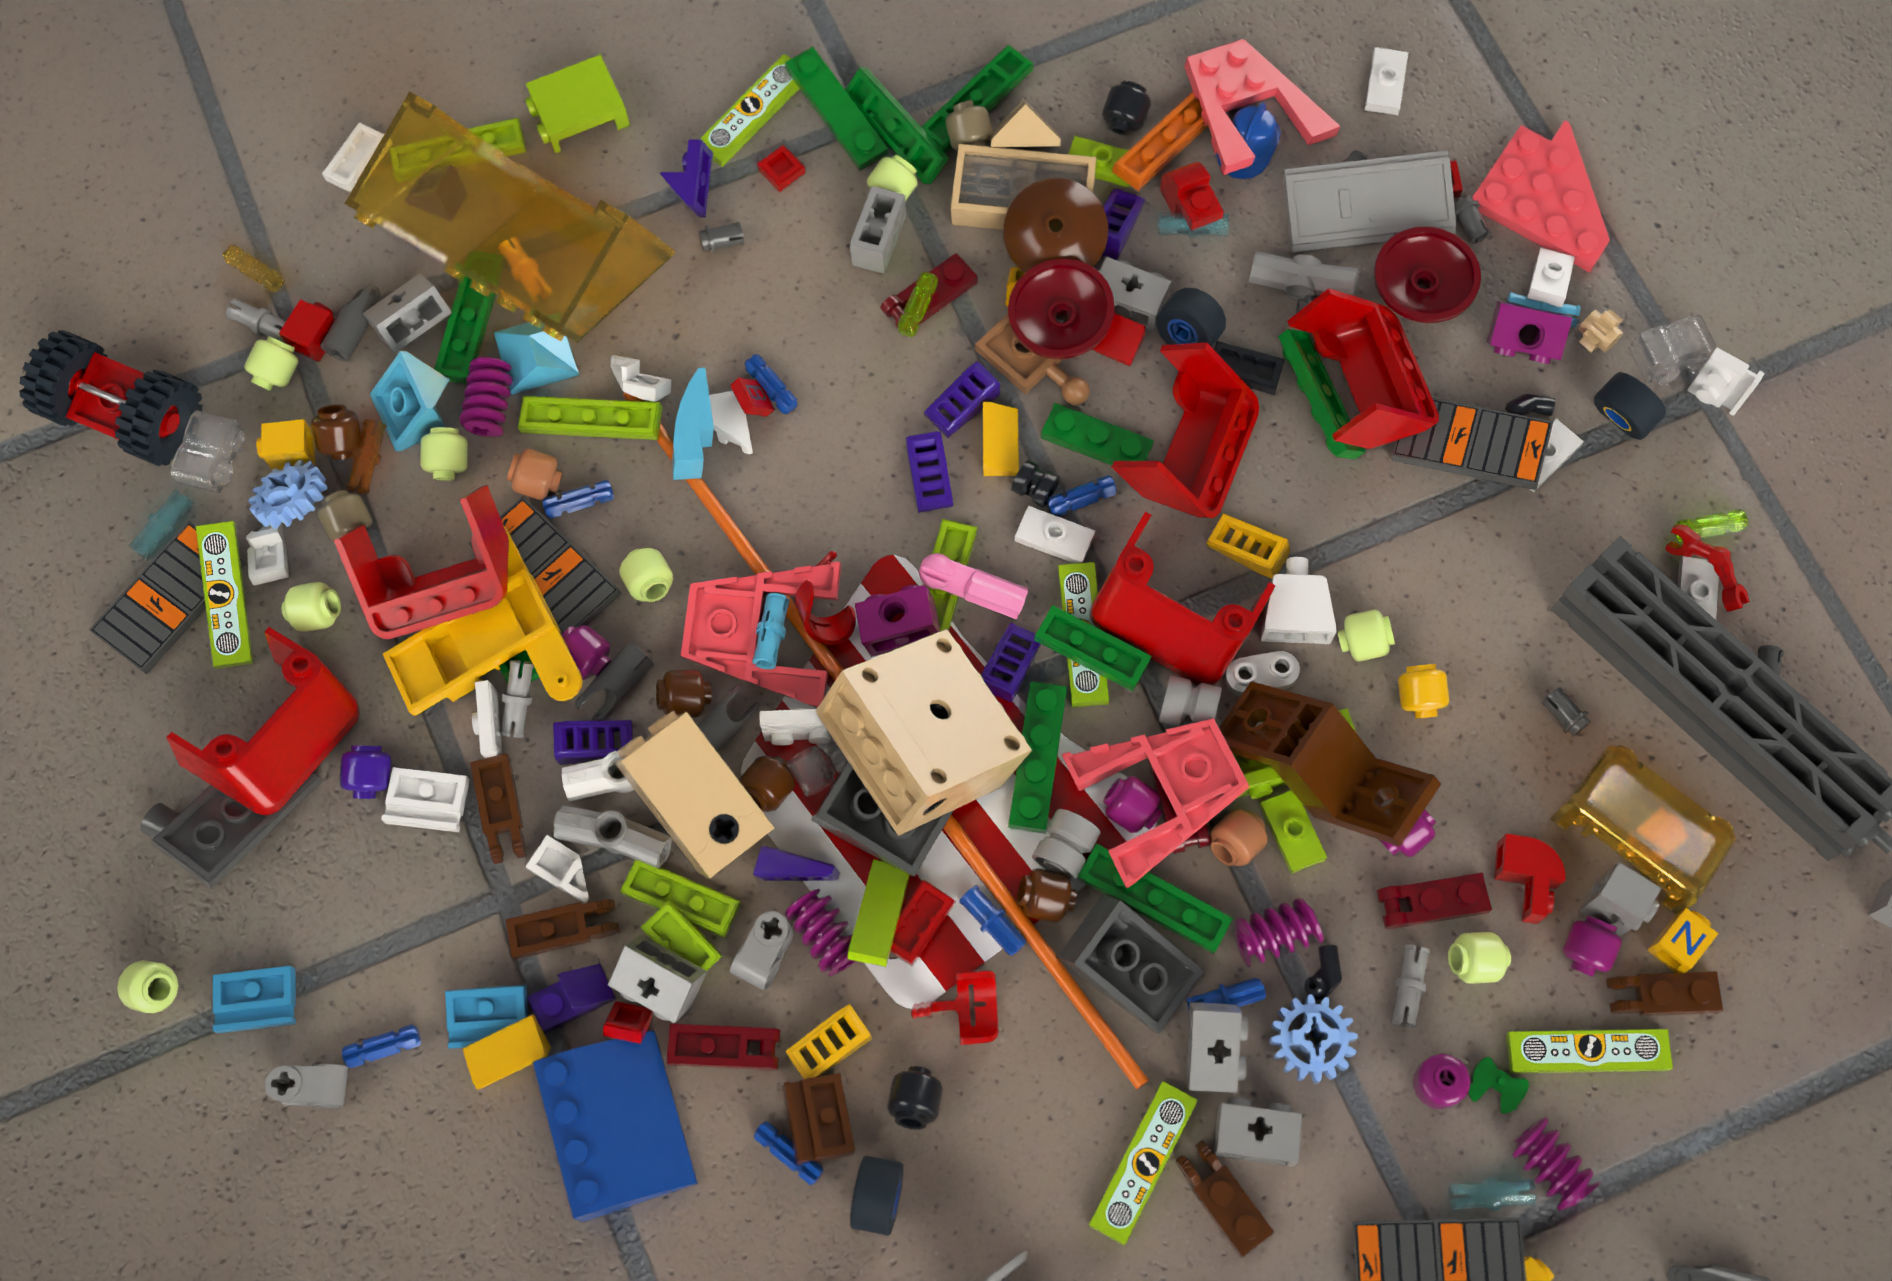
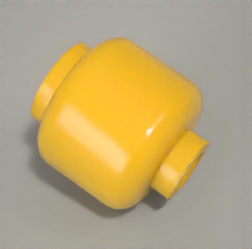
[1398,664,1449,719]

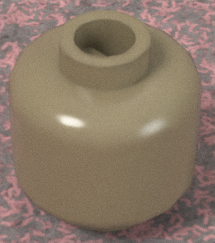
[945,101,994,151]
[318,490,373,542]

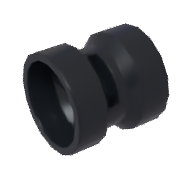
[1011,460,1060,508]

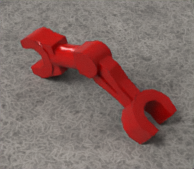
[1665,524,1750,612]

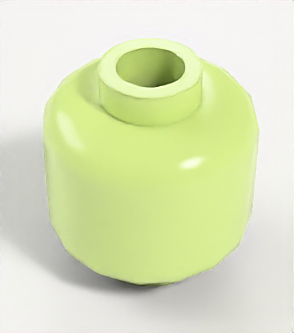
[867,155,917,202]
[244,336,299,391]
[420,427,468,481]
[619,548,673,602]
[282,582,341,632]
[1338,609,1395,662]
[1448,932,1511,984]
[117,960,179,1014]

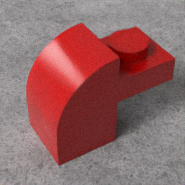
[1160,161,1224,231]
[1494,833,1566,924]

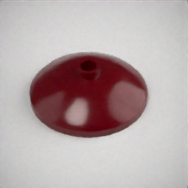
[1374,227,1481,323]
[1008,259,1115,359]

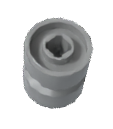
[1159,675,1222,727]
[1032,809,1101,881]

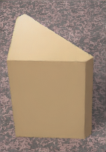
[990,99,1060,147]

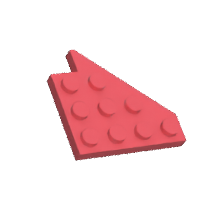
[1472,120,1610,273]

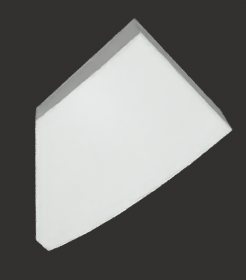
[611,355,671,402]
[709,391,753,454]
[246,523,289,586]
[526,835,589,904]

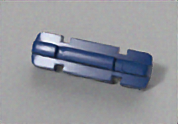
[744,354,798,414]
[1047,475,1117,517]
[543,480,614,518]
[342,1025,421,1068]
[753,1121,824,1185]

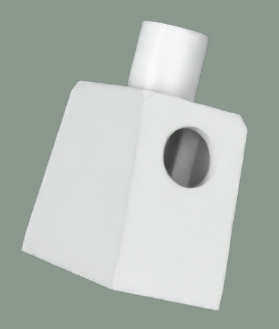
[1260,557,1336,644]

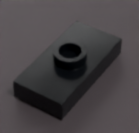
[1214,341,1285,395]

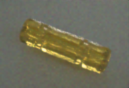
[223,245,285,292]

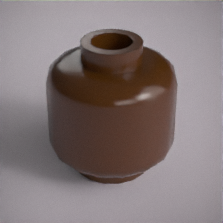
[311,404,363,460]
[656,670,712,718]
[739,756,795,812]
[1017,869,1077,922]

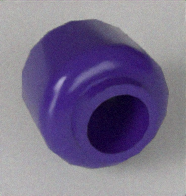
[340,745,391,799]

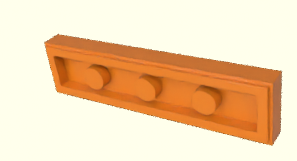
[1112,92,1208,191]

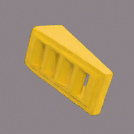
[1206,513,1290,579]
[785,1003,872,1079]

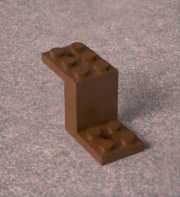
[1219,681,1441,847]

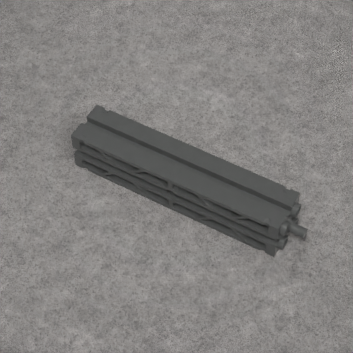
[1551,536,1892,861]

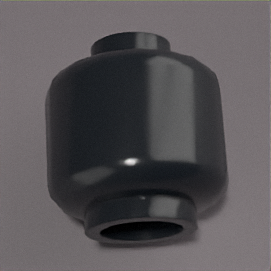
[1102,81,1151,135]
[887,1066,943,1130]

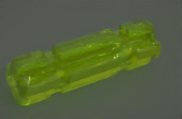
[898,271,938,337]
[1674,509,1748,542]

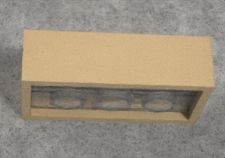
[951,144,1096,232]

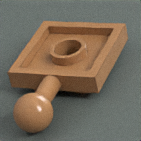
[975,314,1090,405]

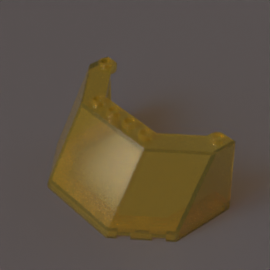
[344,91,675,343]

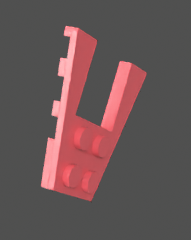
[1184,39,1340,175]
[681,561,842,708]
[1062,718,1249,888]

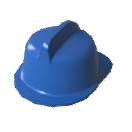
[1216,102,1281,179]

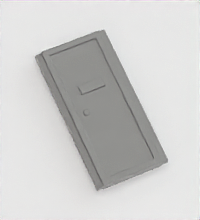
[1283,150,1457,253]

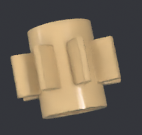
[1578,309,1624,353]

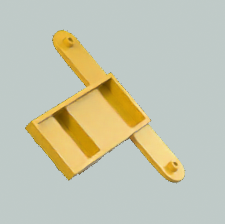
[383,525,583,716]

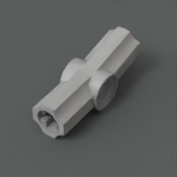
[1249,251,1359,300]
[554,805,673,869]

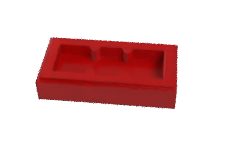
[890,879,956,966]

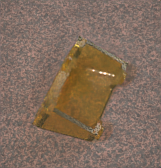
[1550,745,1736,914]

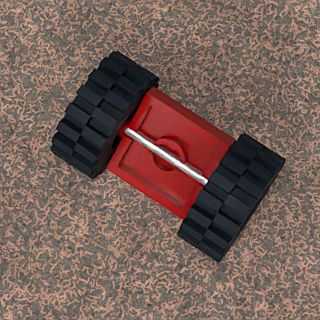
[19,330,203,466]

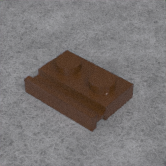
[782,1073,855,1165]

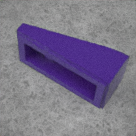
[1102,188,1145,260]
[924,361,1000,438]
[906,431,954,513]
[981,623,1041,703]
[553,720,633,765]
[753,845,840,881]

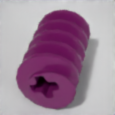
[459,357,513,437]
[785,889,856,976]
[1235,898,1324,968]
[1512,1116,1601,1211]

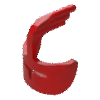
[795,551,856,645]
[911,971,999,1045]

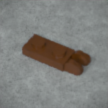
[470,753,527,864]
[505,899,620,959]
[1606,972,1723,1016]
[1175,1140,1275,1258]

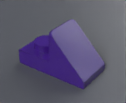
[660,139,713,217]
[527,964,616,1034]

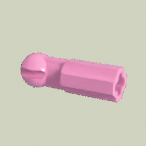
[919,553,1028,619]

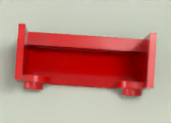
[1287,288,1439,449]
[1111,342,1259,518]
[334,485,509,639]
[1090,512,1276,686]
[166,627,360,815]

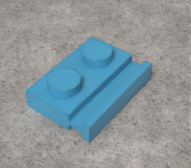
[213,966,296,1034]
[445,984,528,1049]

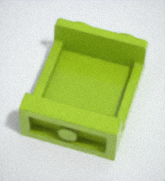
[524,54,630,153]

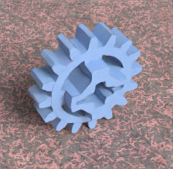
[248,460,327,529]
[1269,995,1358,1084]

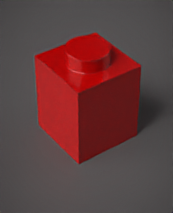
[279,299,335,362]

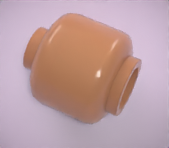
[506,448,563,500]
[1210,809,1268,866]

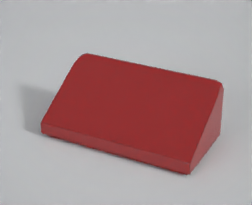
[1092,313,1146,366]

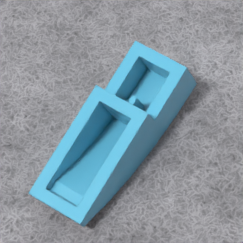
[672,368,714,480]

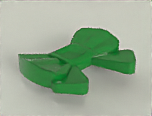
[1468,1057,1529,1114]

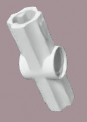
[561,751,634,802]

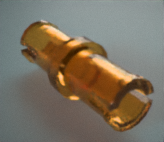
[346,419,387,494]

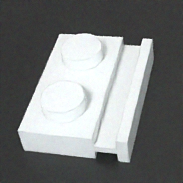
[1687,348,1765,416]
[759,709,833,746]
[381,767,470,832]

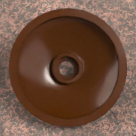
[1003,178,1108,273]

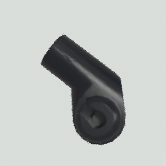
[1505,394,1556,416]
[1304,945,1342,1000]

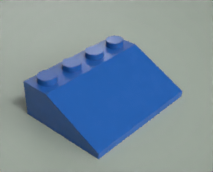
[533,1030,698,1222]

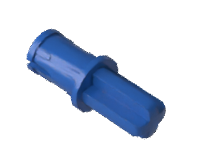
[959,885,1026,956]
[1186,978,1266,1013]

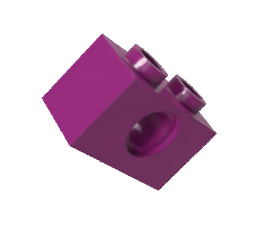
[1487,300,1572,364]
[855,585,941,657]

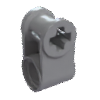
[730,911,793,991]
[265,1064,348,1108]

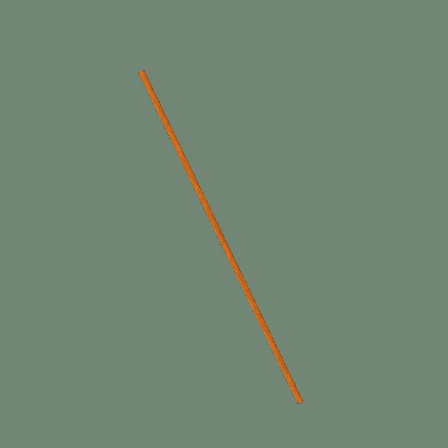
[623,392,1149,1090]

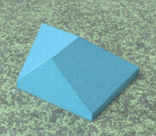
[494,313,579,395]
[370,351,449,451]

